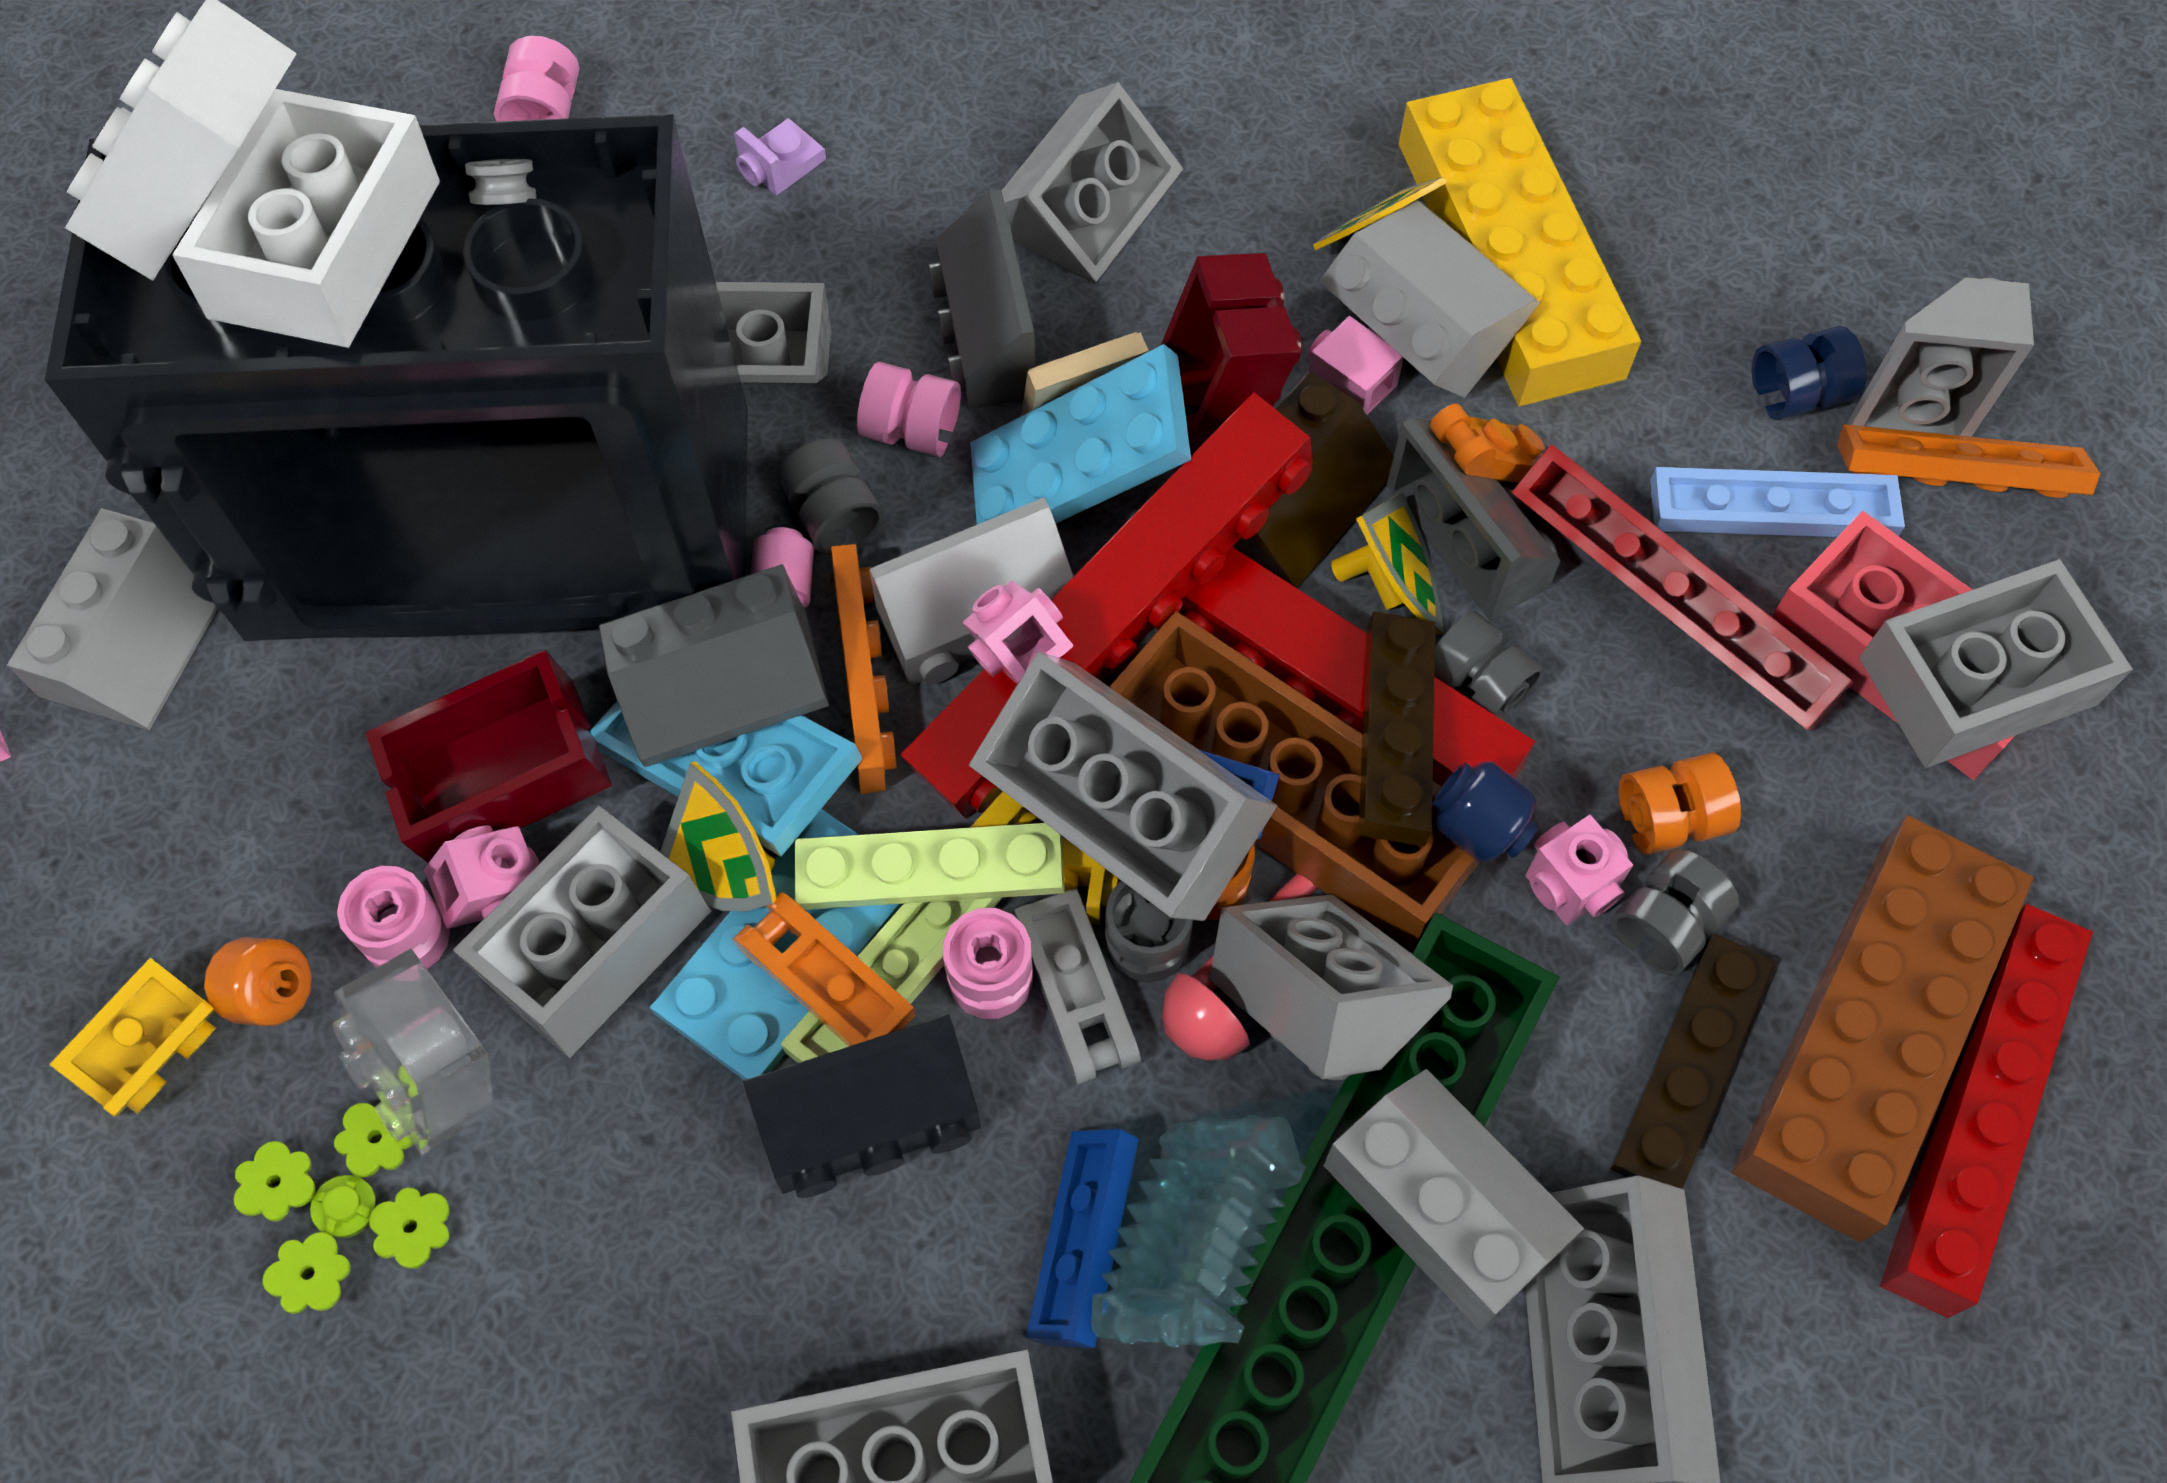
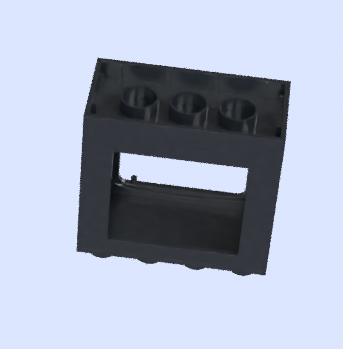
[45,114,748,641]

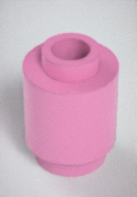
[750,527,814,607]

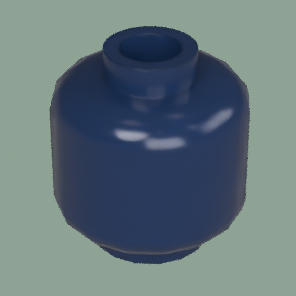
[1432,761,1538,862]

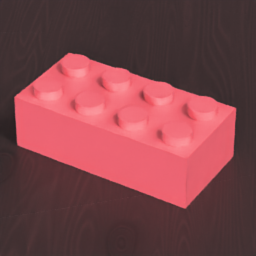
[1771,510,2014,781]

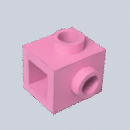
[962,580,1074,684]
[1525,815,1633,926]
[424,826,539,929]

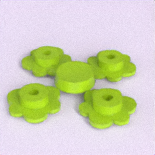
[234,1100,450,1314]

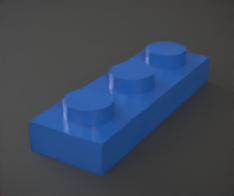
[1026,1129,1139,1348]

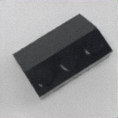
[743,1014,981,1198]

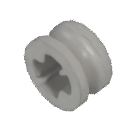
[465,159,537,205]

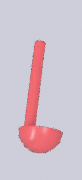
[1162,874,1318,1061]

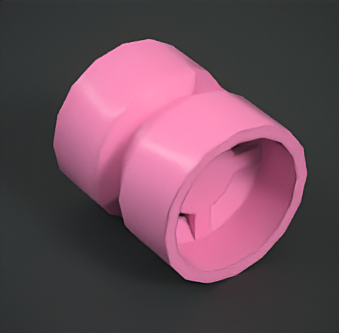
[494,36,580,121]
[857,362,961,458]
[337,866,450,977]
[943,908,1033,1019]

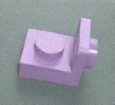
[734,118,826,196]

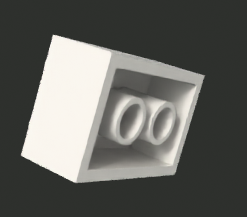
[65,0,297,281]
[173,89,440,348]

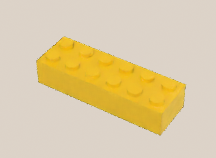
[1398,78,1641,407]

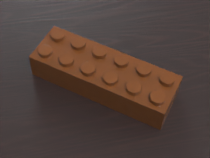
[1110,611,1480,953]
[1731,815,2034,1243]

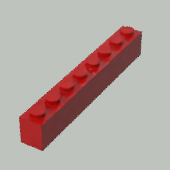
[900,392,1313,820]

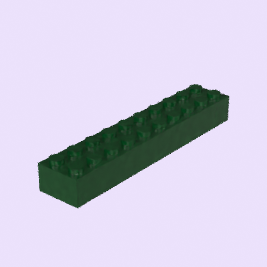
[1130,912,1560,1483]

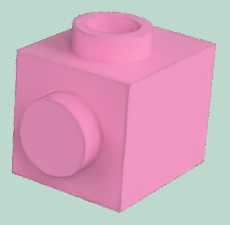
[1307,315,1404,415]

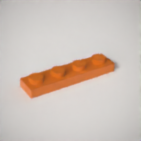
[1837,424,2101,498]
[831,544,897,794]

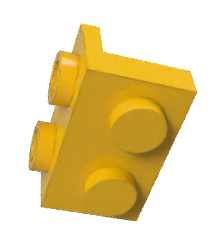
[49,958,216,1117]

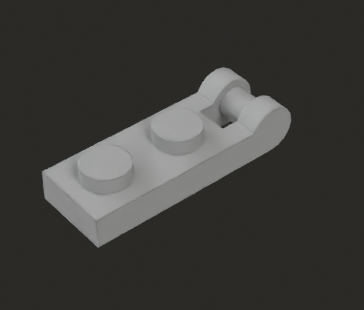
[1014,888,1141,1085]

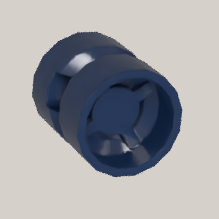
[1751,326,1867,421]

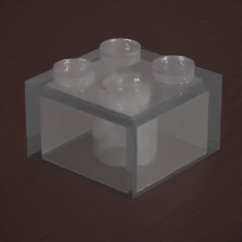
[332,949,493,1156]

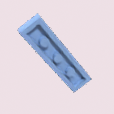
[1650,467,1905,537]

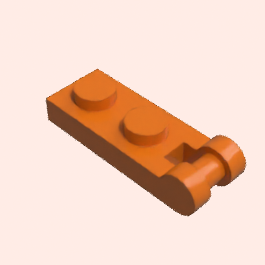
[1429,404,1545,483]
[732,892,916,1047]

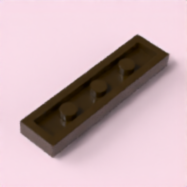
[1358,611,1435,847]
[1610,933,1776,1189]

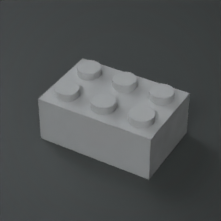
[1859,559,2133,768]

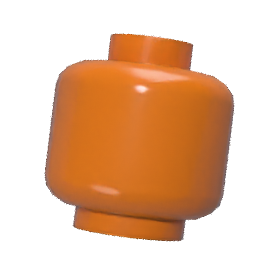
[204,937,312,1026]

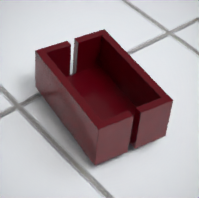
[1160,253,1302,467]
[365,650,613,864]

